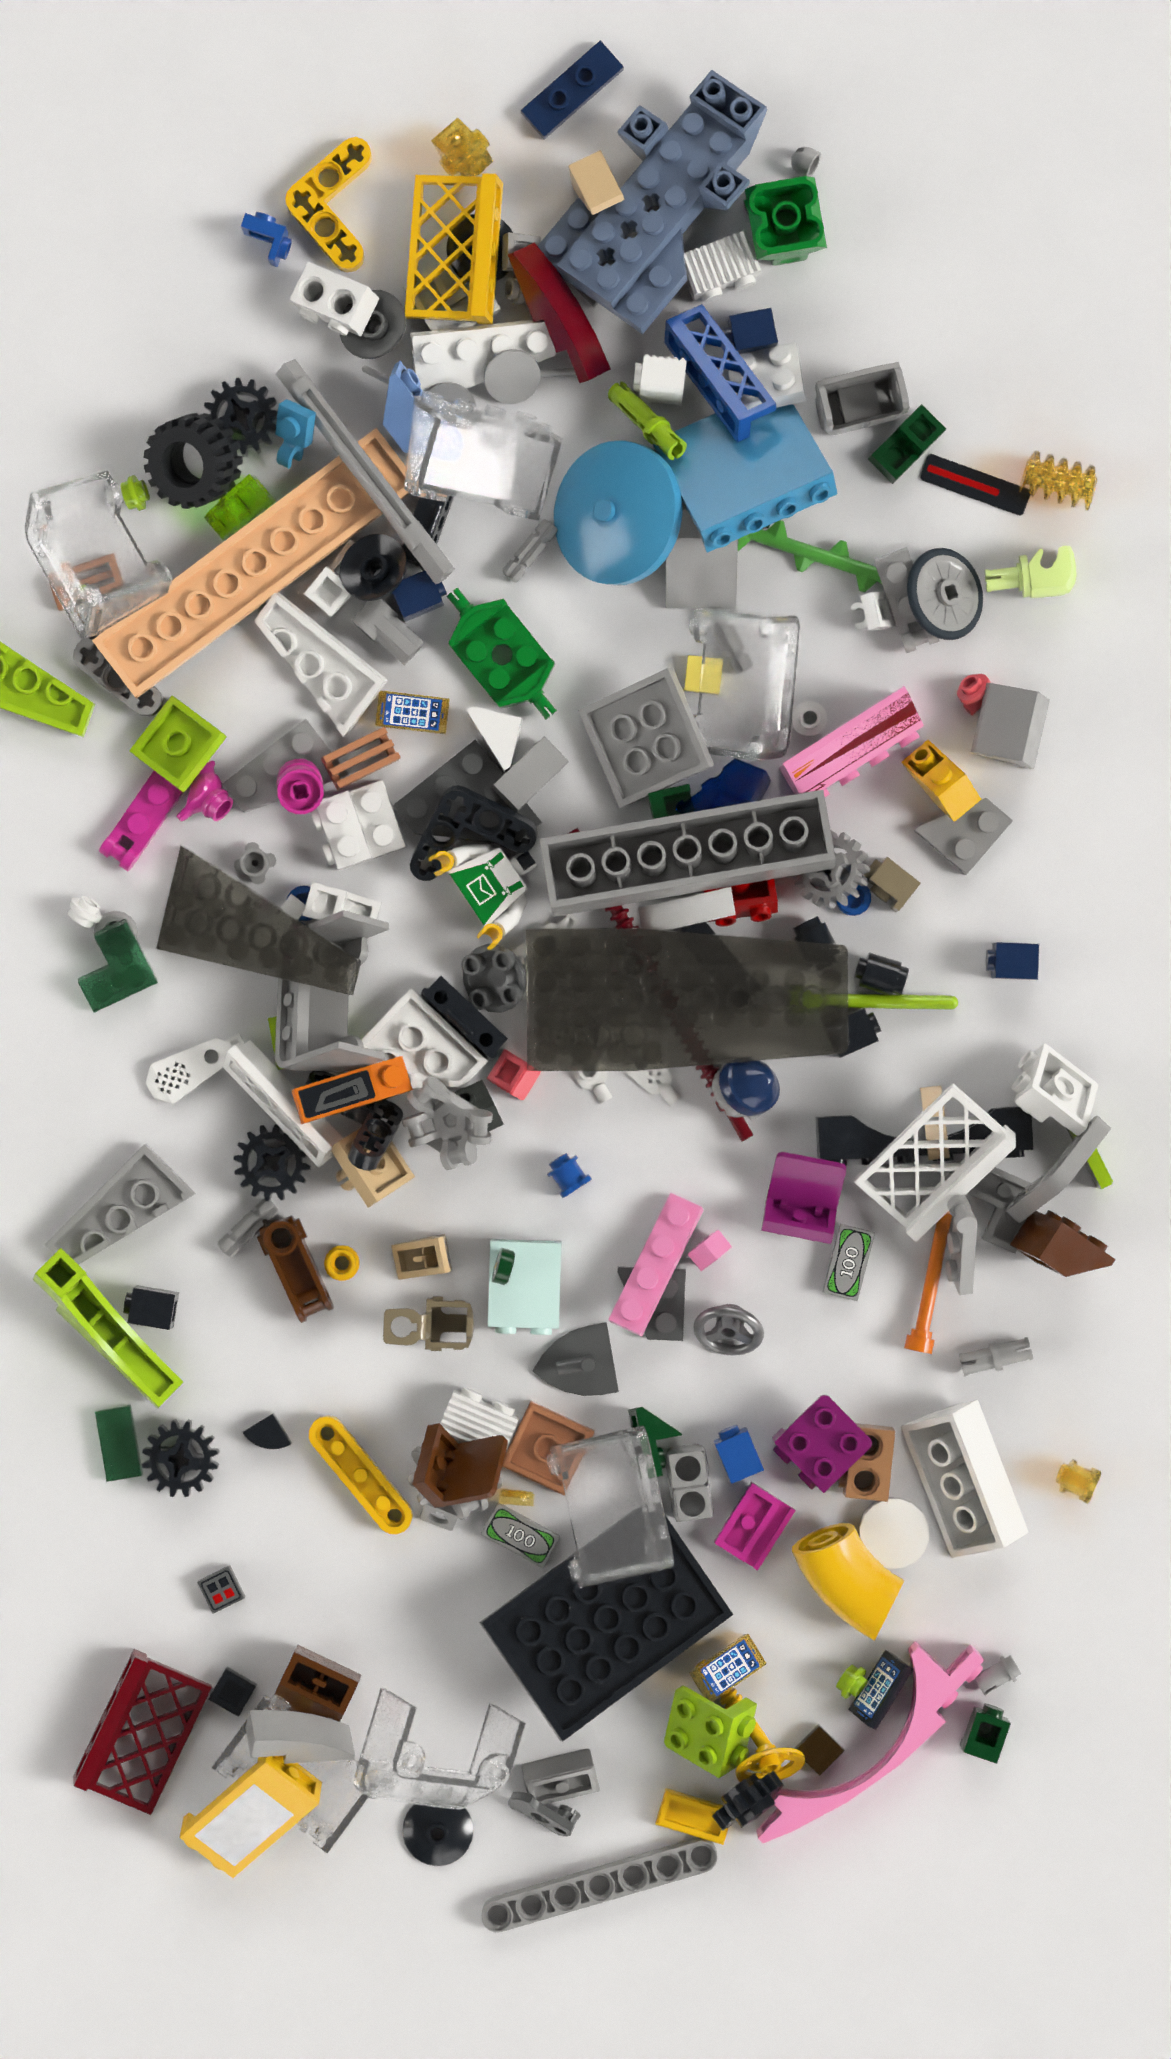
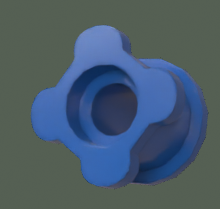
[547,1153,592,1198]

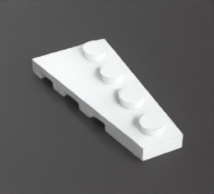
[410,319,556,394]
[254,592,388,737]

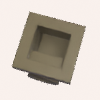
[863,857,921,912]

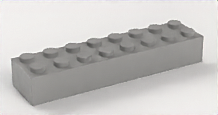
[539,790,836,917]

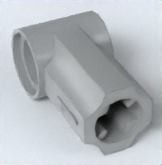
[351,599,424,665]

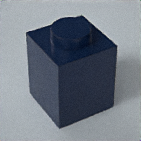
[723,308,778,354]
[393,570,447,622]
[986,942,1039,980]

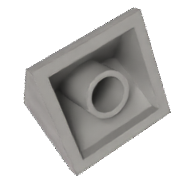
[971,683,1050,769]

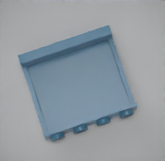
[653,404,838,553]

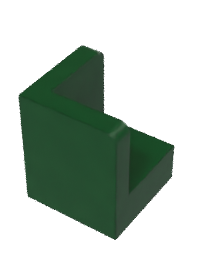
[647,784,695,819]

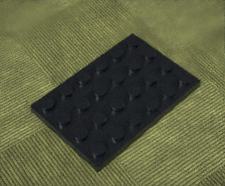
[479,1497,734,1742]

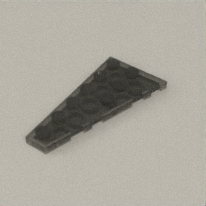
[156,845,361,995]

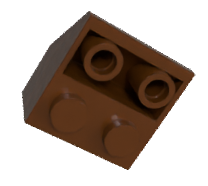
[1010,1210,1116,1277]
[267,1645,361,1722]

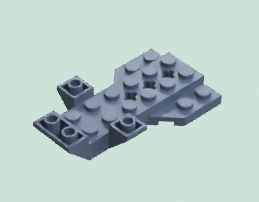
[538,70,767,334]

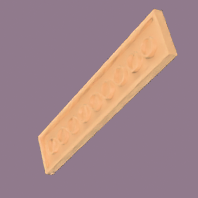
[92,428,419,699]

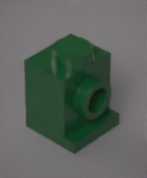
[960,1703,1011,1764]

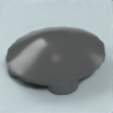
[461,944,526,1013]

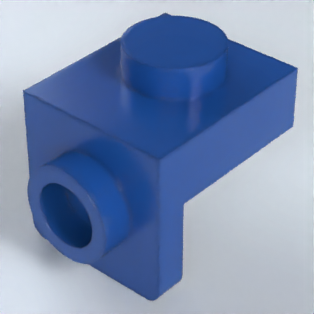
[241,212,292,267]

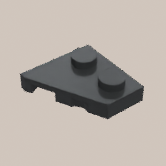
[617,1267,686,1341]

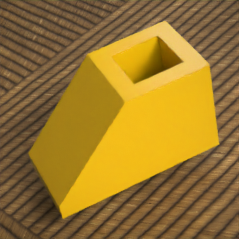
[901,740,981,822]

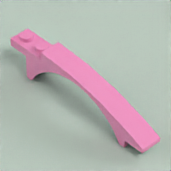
[756,1641,984,1843]

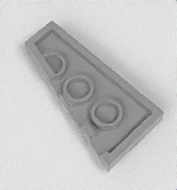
[45,1144,196,1265]

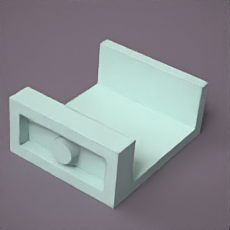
[488,1239,562,1335]

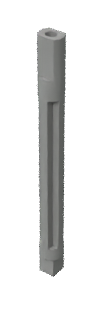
[276,359,455,584]

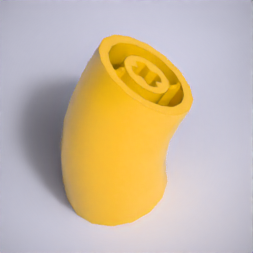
[792,1523,905,1641]

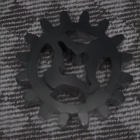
[204,378,278,457]
[233,1124,311,1201]
[142,1419,220,1497]
[712,1771,784,1831]

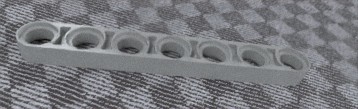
[481,1837,717,1933]

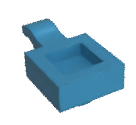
[275,399,316,469]

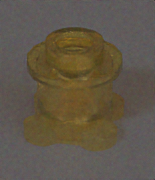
[1056,1459,1101,1504]

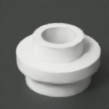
[791,701,827,737]
[68,896,102,928]

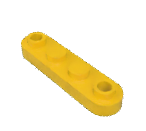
[309,1415,413,1534]

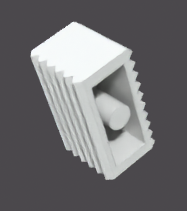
[684,230,761,303]
[633,354,686,406]
[440,1387,519,1447]

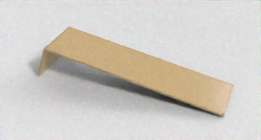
[920,1086,950,1160]

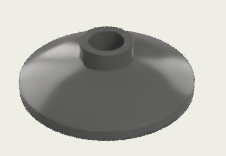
[340,290,406,359]

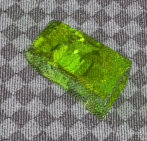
[204,474,276,540]

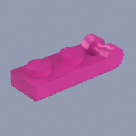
[99,771,183,872]

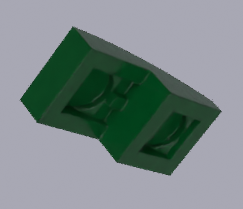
[868,404,946,484]

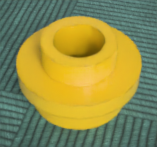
[324,1245,360,1281]

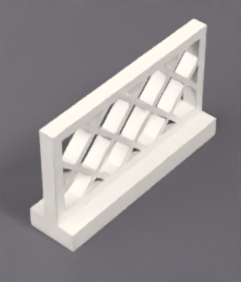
[854,1083,1016,1242]

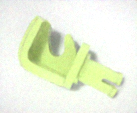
[984,545,1077,598]

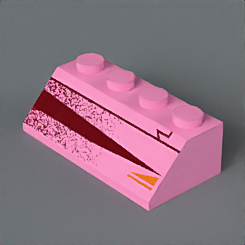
[779,686,924,797]

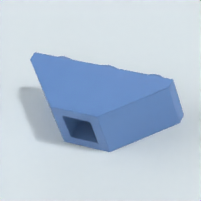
[383,361,463,462]

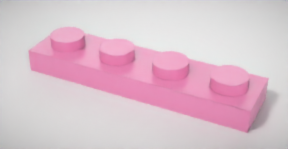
[608,1193,704,1337]

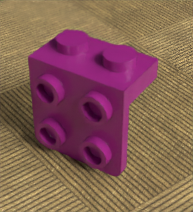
[761,1152,847,1244]
[772,1395,872,1493]

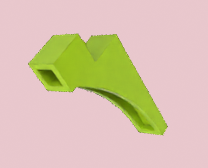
[33,1248,183,1409]

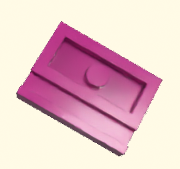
[714,1481,796,1571]

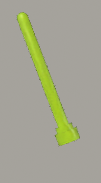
[788,986,958,1014]

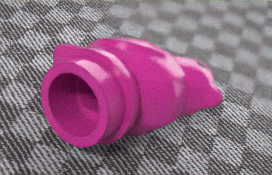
[176,761,233,821]

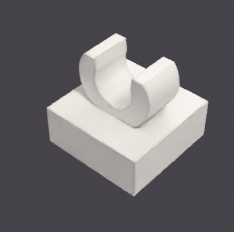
[851,592,896,630]

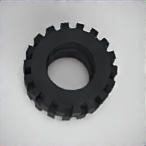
[143,413,243,509]

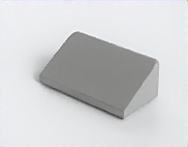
[522,1749,600,1804]

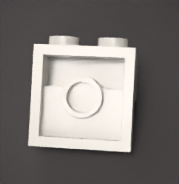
[311,780,407,870]
[1011,1043,1099,1136]

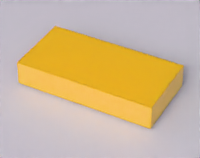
[655,1788,728,1845]

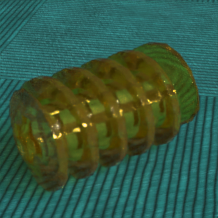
[1019,450,1097,511]

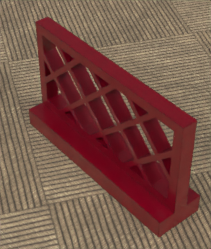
[73,1649,212,1815]

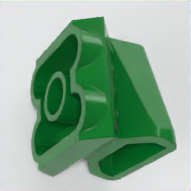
[743,176,827,266]

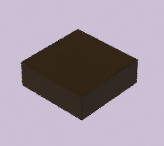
[794,1723,845,1776]

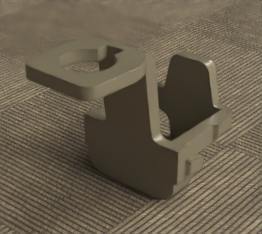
[383,1296,474,1351]

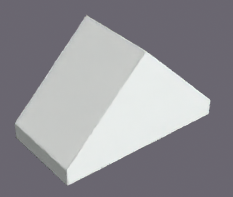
[466,706,522,773]

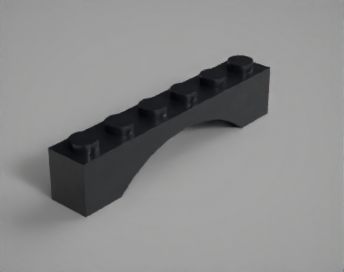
[815,1107,1033,1166]

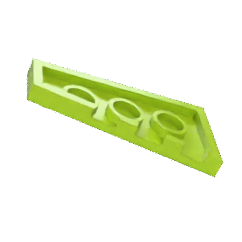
[0,642,95,737]

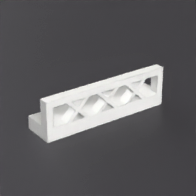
[222,1040,343,1168]

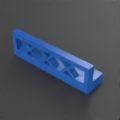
[664,304,776,443]

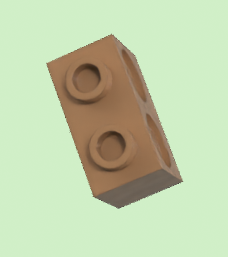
[838,1423,895,1502]

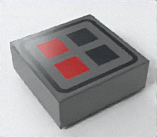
[197,1565,246,1614]

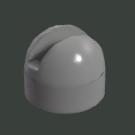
[791,147,821,177]

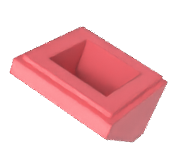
[486,1049,541,1100]

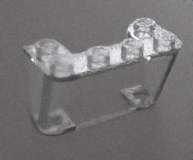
[404,391,563,521]

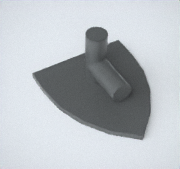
[532,1322,619,1396]

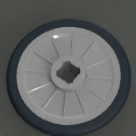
[907,548,983,640]

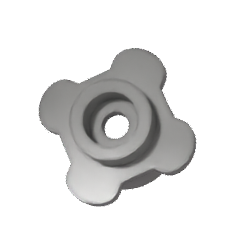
[234,842,276,884]

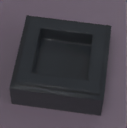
[208,1667,257,1717]

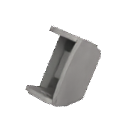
[815,362,910,435]

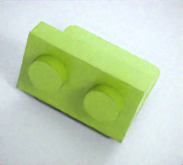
[664,1686,757,1778]

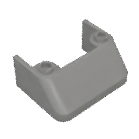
[275,910,389,1072]

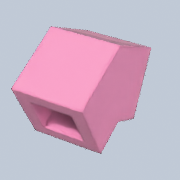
[688,1230,732,1271]

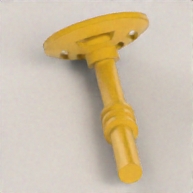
[695,1659,805,1782]

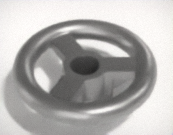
[693,1304,764,1356]

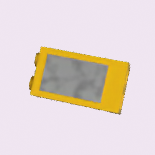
[179,1756,322,1878]

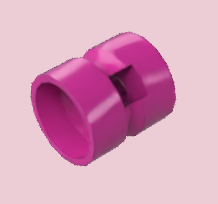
[277,759,324,814]

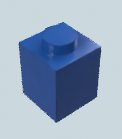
[714,1425,764,1484]

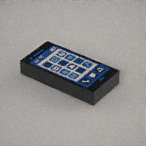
[848,1650,913,1730]

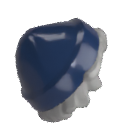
[711,1057,780,1120]

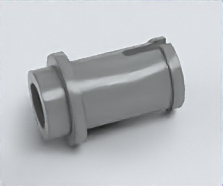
[975,1655,1021,1695]

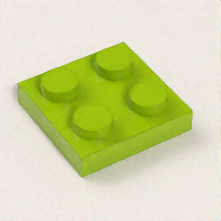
[129,695,227,793]

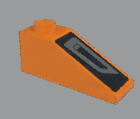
[291,1056,413,1124]

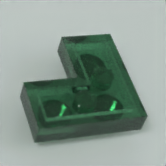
[78,918,158,1013]

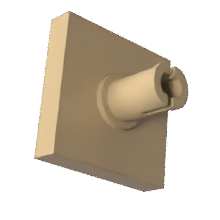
[331,1128,415,1208]

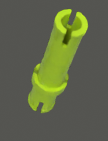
[608,381,687,460]

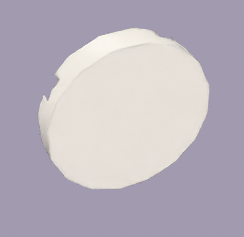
[859,1497,929,1569]

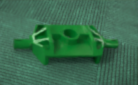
[447,588,557,720]

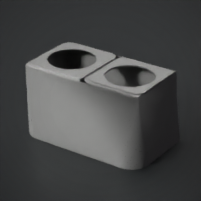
[665,1444,714,1522]

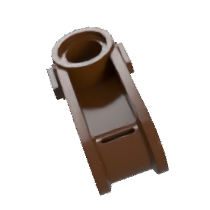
[257,1215,334,1323]

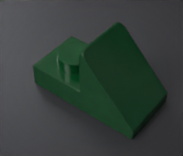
[628,1407,682,1480]

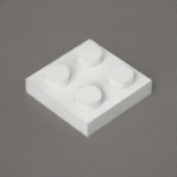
[728,342,806,410]

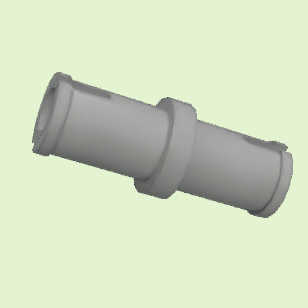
[959,1337,1033,1377]

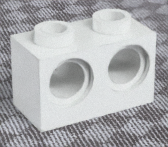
[290,262,379,336]

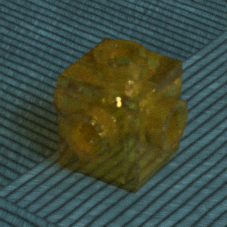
[431,118,493,176]

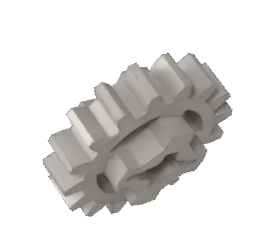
[794,830,870,909]

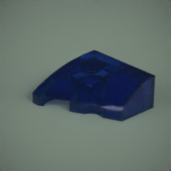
[675,758,771,814]

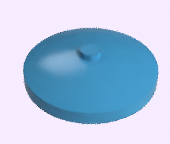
[554,441,683,586]

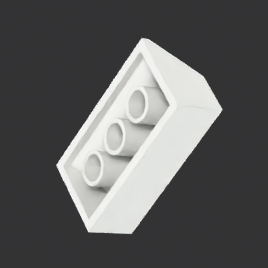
[901,1400,1028,1558]

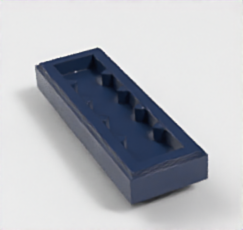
[521,40,624,140]

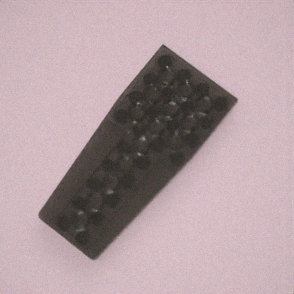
[526,928,848,1071]

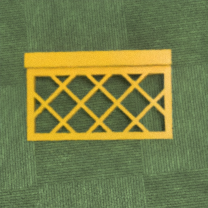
[405,173,503,325]

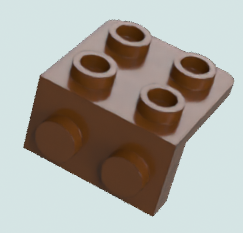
[412,1423,508,1508]

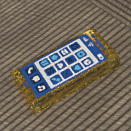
[375,690,450,735]
[689,1634,767,1702]

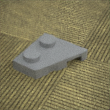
[914,798,1013,875]

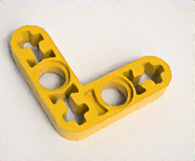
[285,137,372,273]

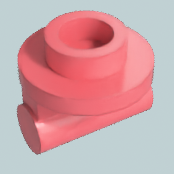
[957,674,991,716]

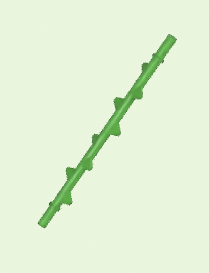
[738,520,882,593]

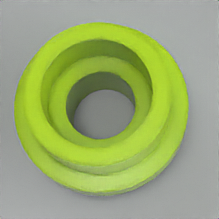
[120,475,150,511]
[836,1664,868,1699]

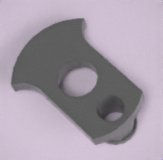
[508,1792,581,1837]

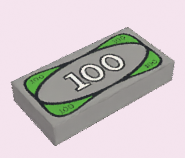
[823,1223,875,1301]
[481,1502,560,1568]

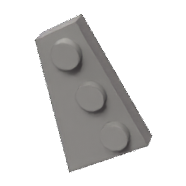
[222,719,349,813]

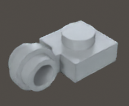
[502,232,541,304]

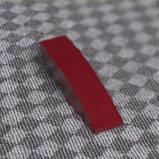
[508,242,611,383]

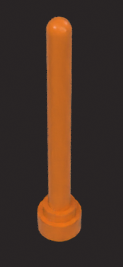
[904,1211,952,1354]

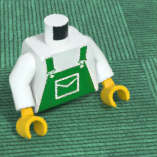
[428,844,538,950]

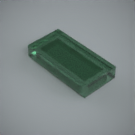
[95,1405,143,1482]

